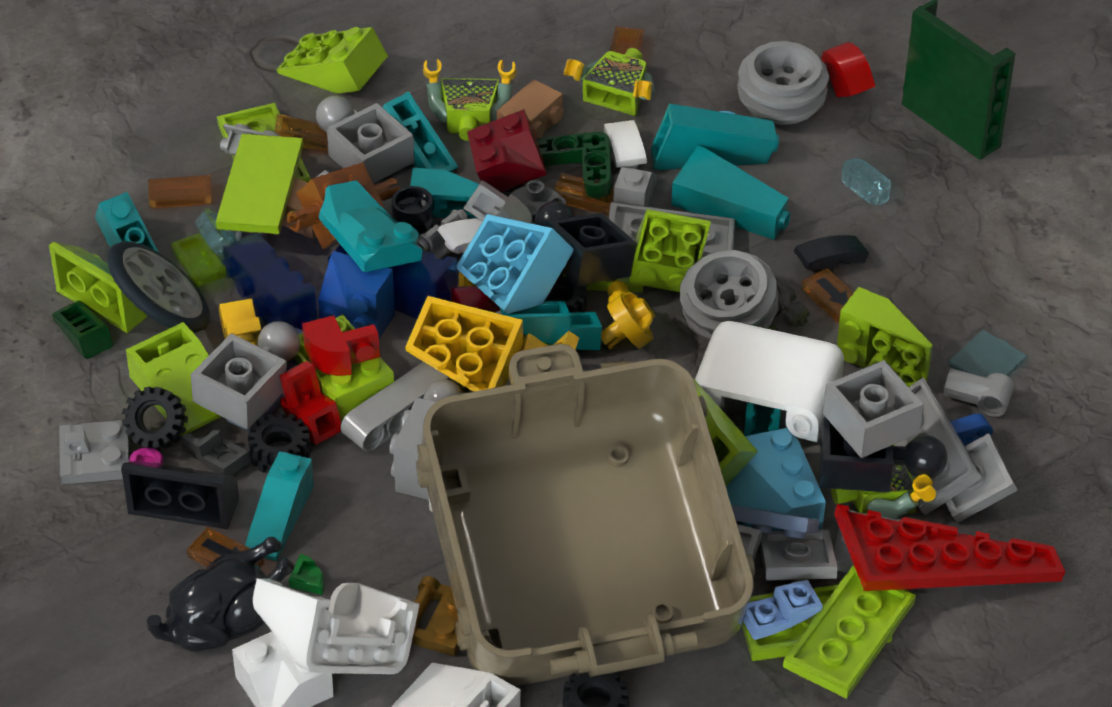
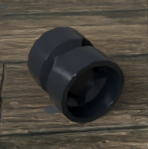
[392,186,434,236]

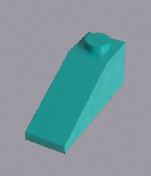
[382,92,458,172]
[410,168,479,219]
[244,451,314,562]

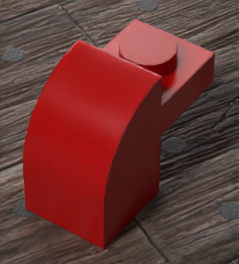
[821,42,876,97]
[302,315,380,376]
[279,361,341,445]

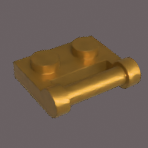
[411,576,460,657]

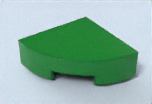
[288,553,324,595]

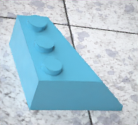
[455,214,574,314]
[726,428,826,531]

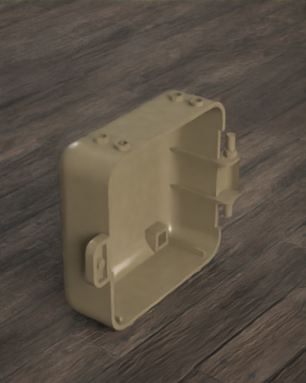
[416,344,755,687]

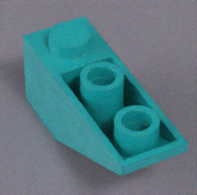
[95,192,158,252]

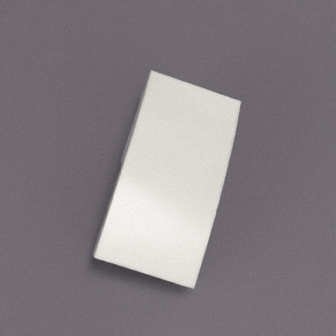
[604,120,647,169]
[437,219,483,254]

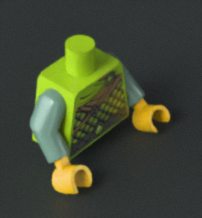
[563,48,656,116]
[423,59,517,141]
[831,444,936,519]

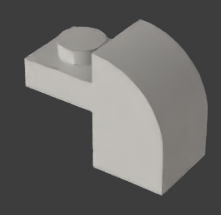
[463,180,532,223]

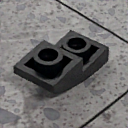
[794,235,869,272]

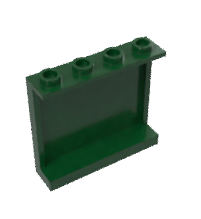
[902,0,1016,160]

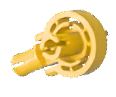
[601,280,655,349]

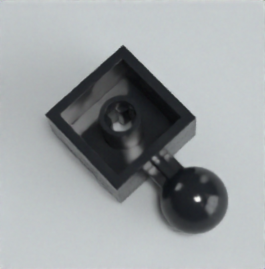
[535,201,637,286]
[820,414,948,492]

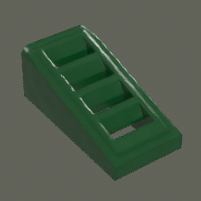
[52,300,113,359]

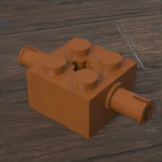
[287,162,400,250]

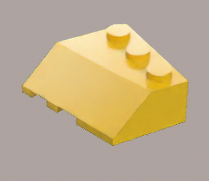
[405,296,523,392]

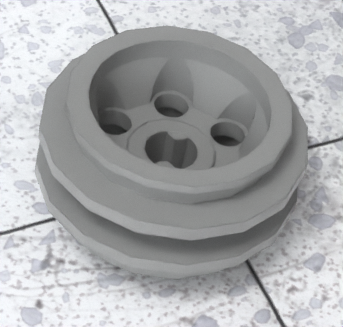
[737,41,829,125]
[680,250,778,341]

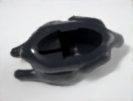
[147,536,295,651]

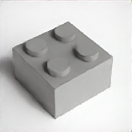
[823,360,924,458]

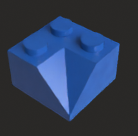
[318,251,395,339]

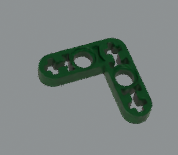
[538,132,613,198]

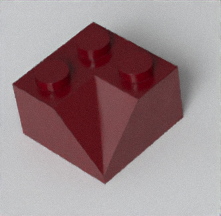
[467,109,547,192]

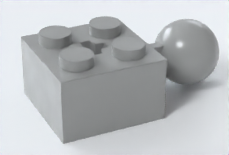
[316,96,414,184]
[191,321,300,430]
[389,379,465,500]

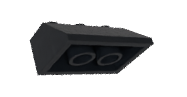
[121,461,239,530]

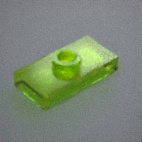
[171,233,227,287]

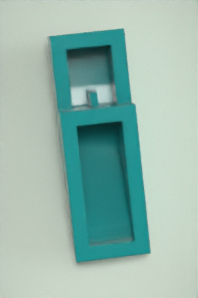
[500,301,602,350]

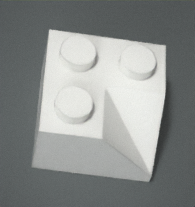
[232,632,334,707]

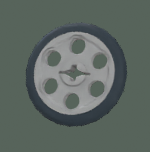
[107,241,210,334]

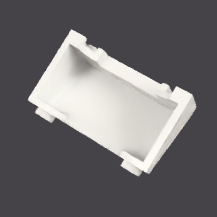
[695,321,844,442]
[253,578,419,674]

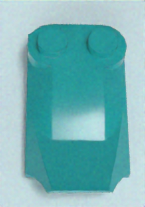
[319,180,423,272]

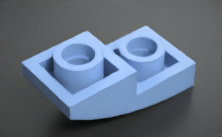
[743,580,823,640]

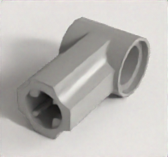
[943,368,1015,417]

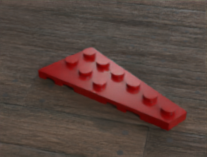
[834,504,1065,591]

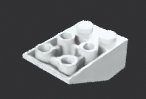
[391,663,521,707]

